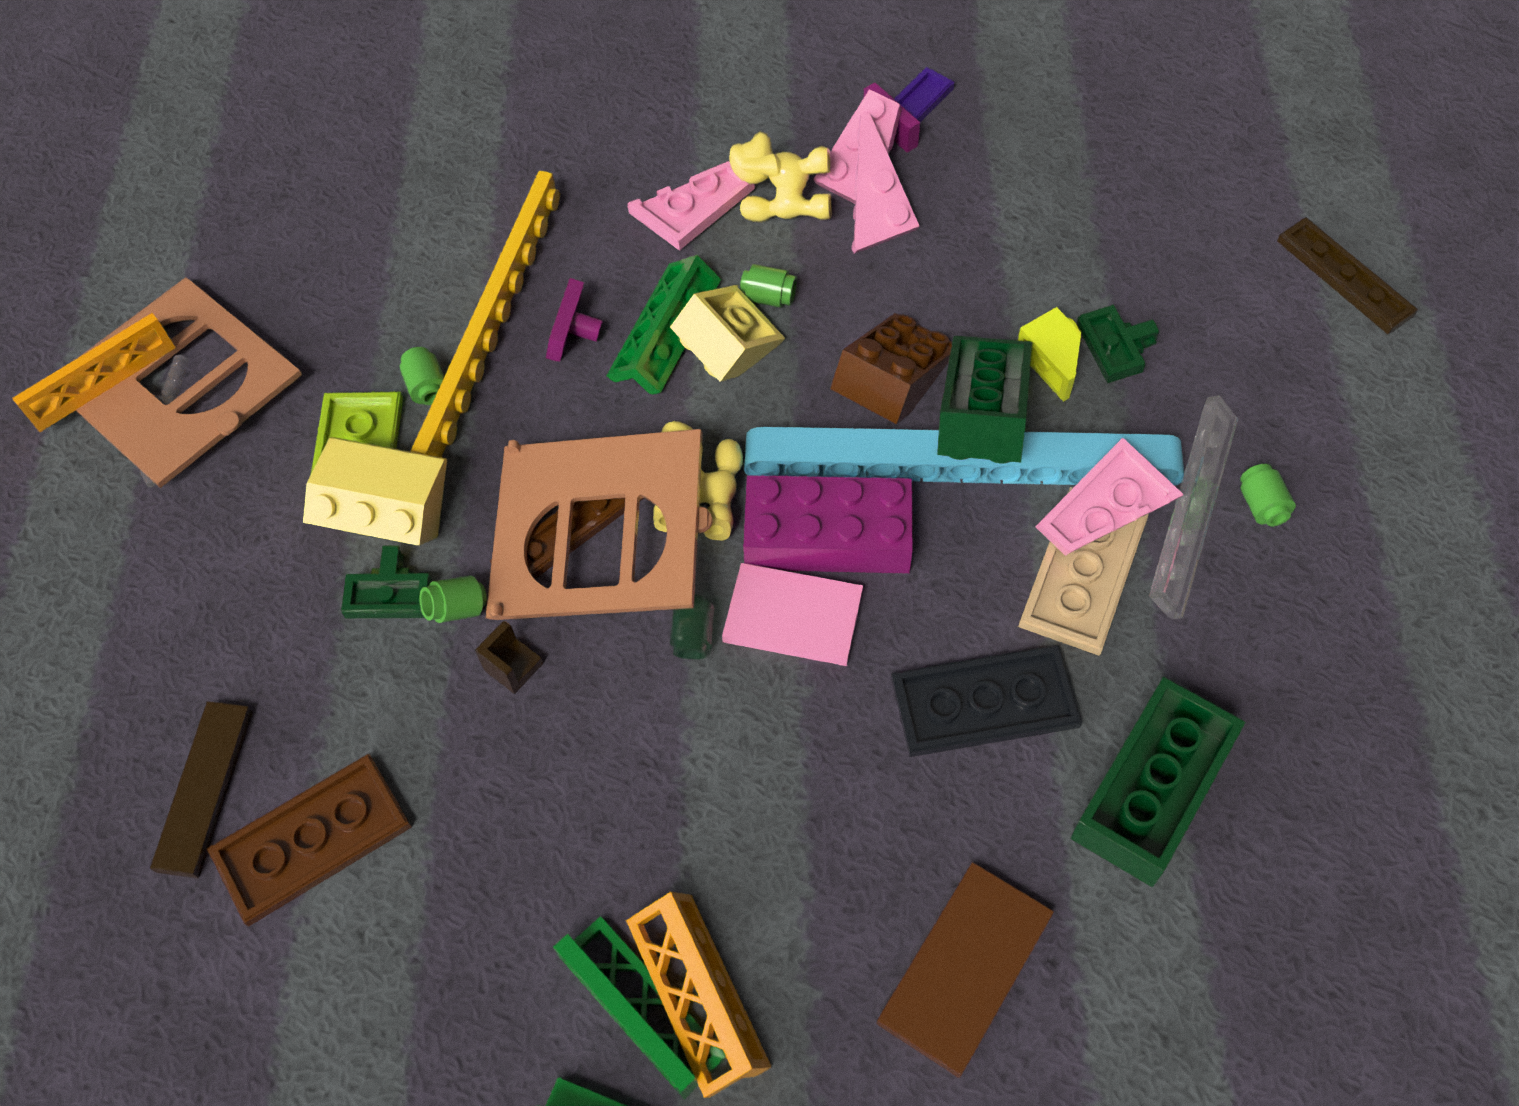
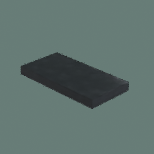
[891,645,1082,757]

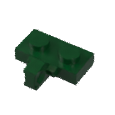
[1077,304,1159,384]
[341,545,432,619]

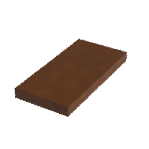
[207,753,412,927]
[876,862,1054,1079]

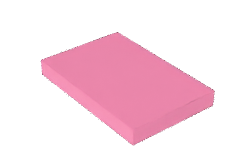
[722,563,863,666]

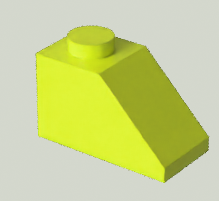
[1018,307,1081,402]

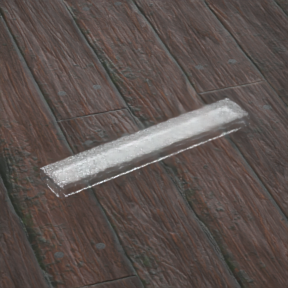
[1149,395,1238,619]

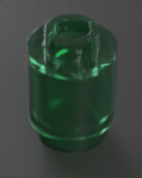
[670,594,715,660]

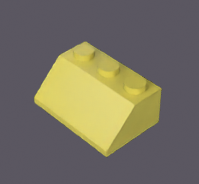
[303,437,447,546]

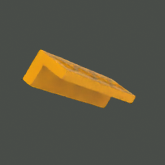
[12,313,176,432]
[626,892,772,1098]

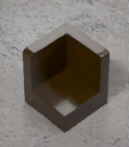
[475,621,543,694]

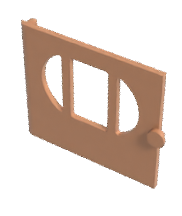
[76,277,302,488]
[486,429,713,620]

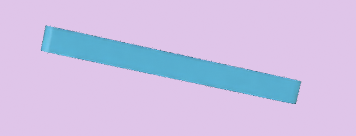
[744,427,1185,486]

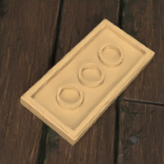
[1018,487,1149,656]

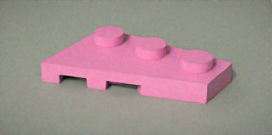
[814,89,901,204]
[627,161,755,251]
[1035,438,1184,556]

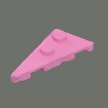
[852,111,919,254]

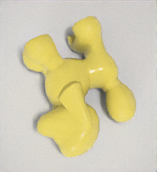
[729,131,832,222]
[653,421,743,541]

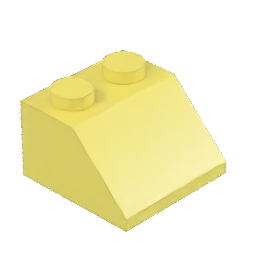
[670,285,785,382]

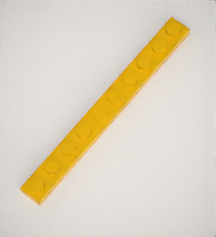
[410,171,560,458]

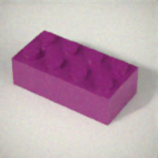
[743,475,913,573]

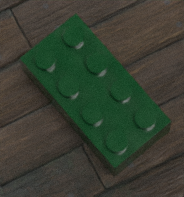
[937,335,1032,464]
[1070,677,1246,888]

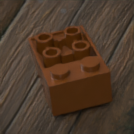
[830,313,952,424]

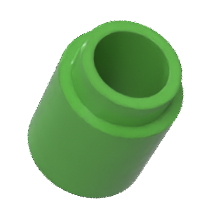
[740,264,797,308]
[400,347,444,405]
[1240,464,1296,527]
[419,575,487,623]

